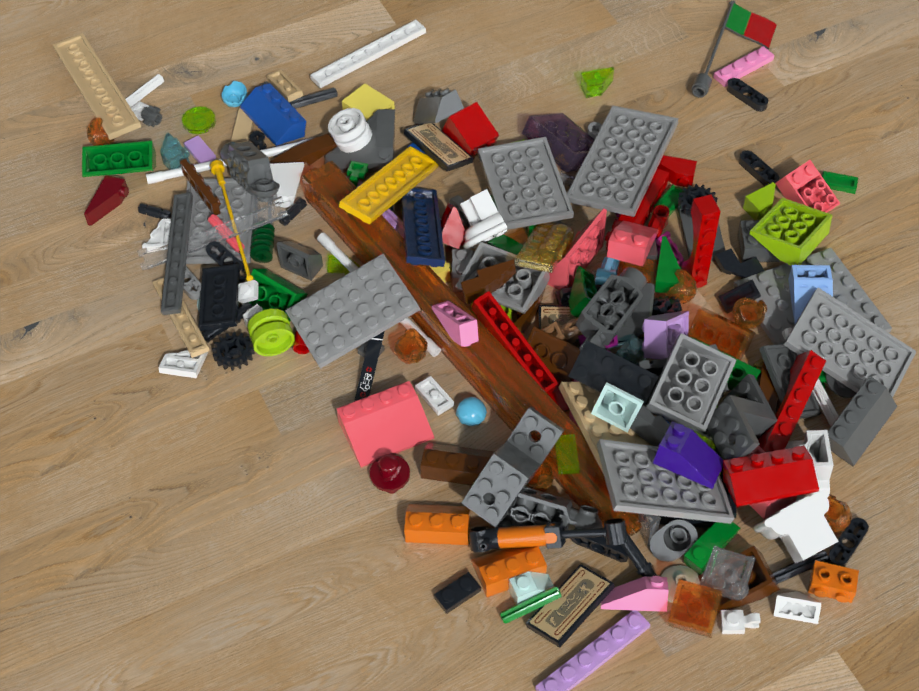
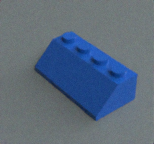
[240,83,306,146]

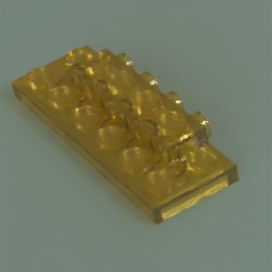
[515,222,574,273]

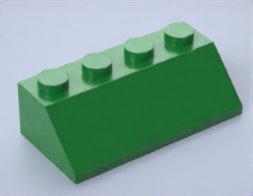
[82,141,156,177]

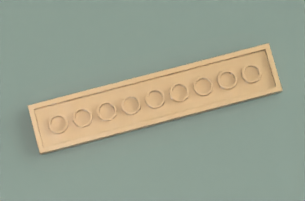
[53,33,141,140]

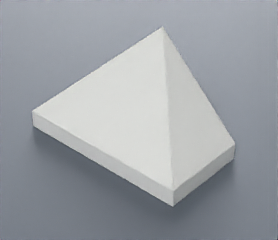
[773,591,822,624]

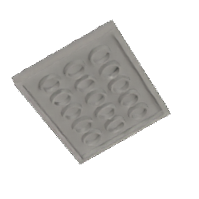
[478,137,574,230]
[186,178,257,264]
[285,254,420,369]
[783,288,917,398]
[596,439,734,524]

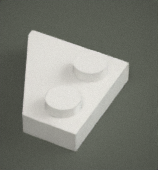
[142,218,171,252]

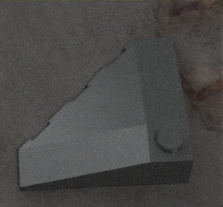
[325,109,395,173]

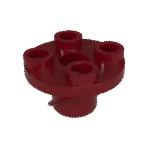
[369,455,410,494]

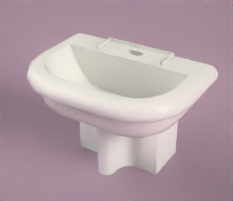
[460,189,507,249]
[785,430,834,503]
[753,490,838,563]

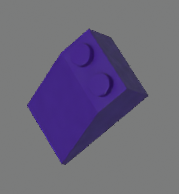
[653,421,723,489]

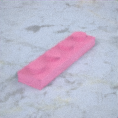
[713,46,774,87]

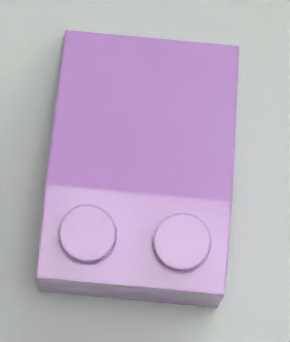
[642,311,689,359]

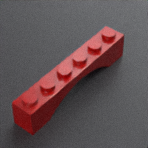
[681,194,721,290]
[758,350,826,452]

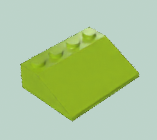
[750,197,832,266]

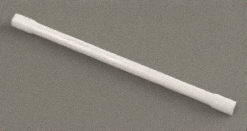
[146,137,315,184]
[317,233,441,357]

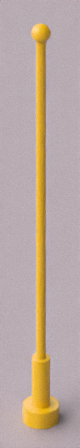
[210,160,253,281]

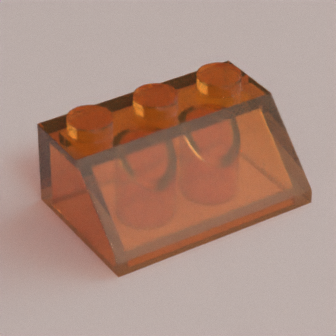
[688,308,756,360]

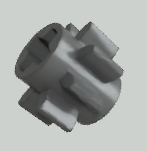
[141,105,162,127]

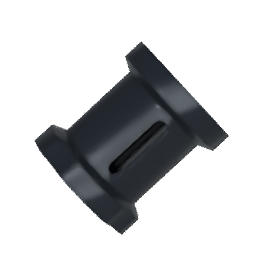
[249,131,267,150]

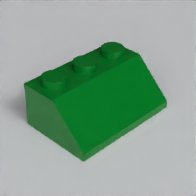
[243,269,308,322]

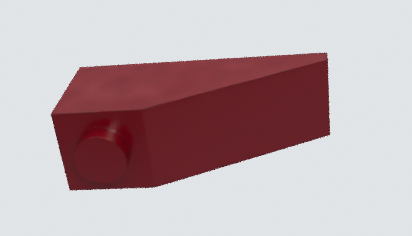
[84,176,129,226]

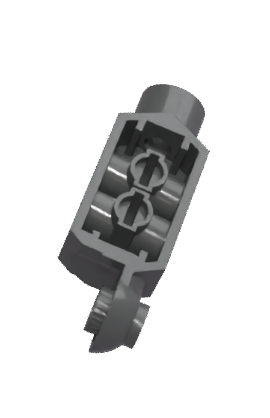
[220,141,280,202]
[576,267,647,352]
[485,487,603,530]

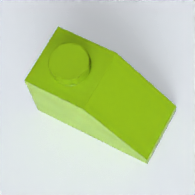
[743,182,776,220]

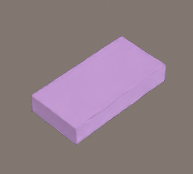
[184,135,216,163]

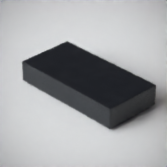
[718,280,761,314]

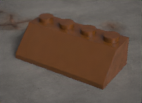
[420,442,495,486]

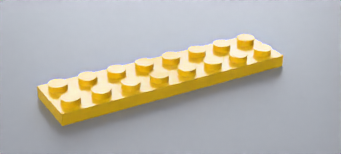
[339,146,438,224]

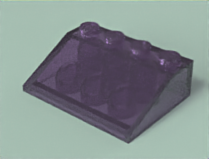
[522,113,595,172]

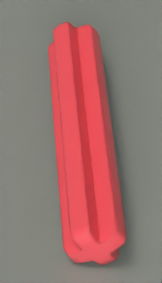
[208,214,245,253]

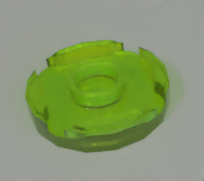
[182,106,216,134]

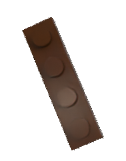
[179,158,221,215]

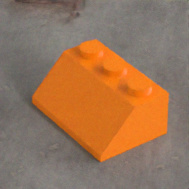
[404,504,470,545]
[471,547,547,597]

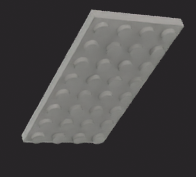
[567,105,678,217]

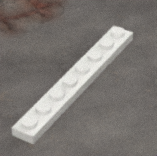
[310,20,426,88]

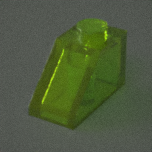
[580,67,614,98]

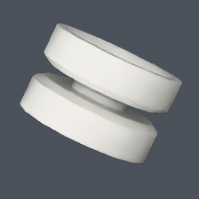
[328,108,372,153]

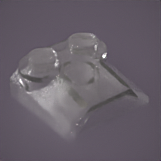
[700,545,755,600]

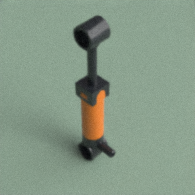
[468,518,628,552]

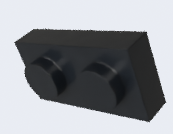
[434,572,481,614]

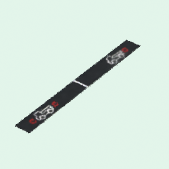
[354,331,385,402]

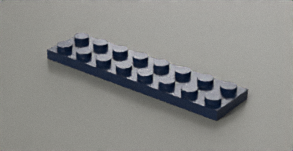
[401,187,445,267]

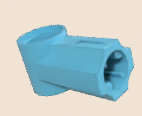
[595,257,620,285]

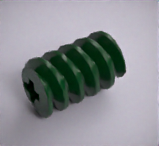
[250,222,275,263]

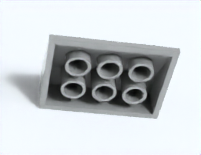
[456,242,550,314]
[646,333,736,432]

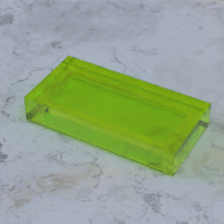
[555,434,580,475]

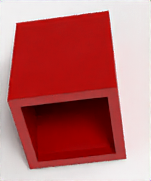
[442,102,499,156]

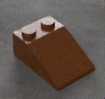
[698,546,780,614]

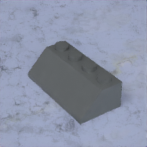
[828,376,897,467]

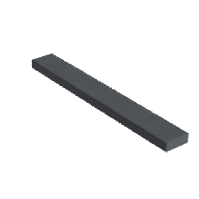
[161,192,193,315]

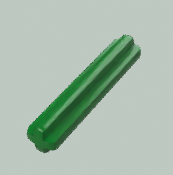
[500,586,561,624]

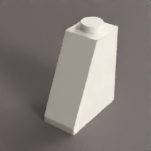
[270,162,304,208]

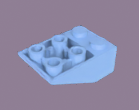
[788,265,833,324]

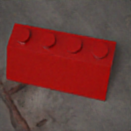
[723,445,819,507]

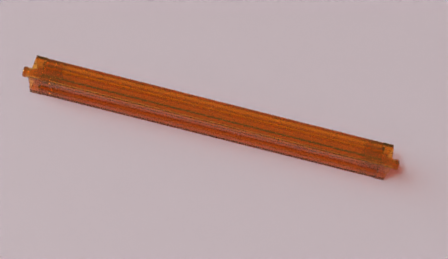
[302,161,642,536]

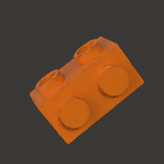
[808,560,859,603]

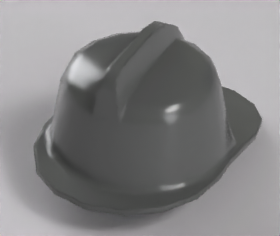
[650,519,698,562]

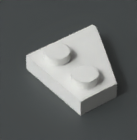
[158,350,208,378]

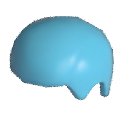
[221,81,247,107]
[456,397,487,426]

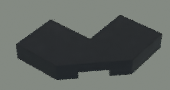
[714,248,765,279]

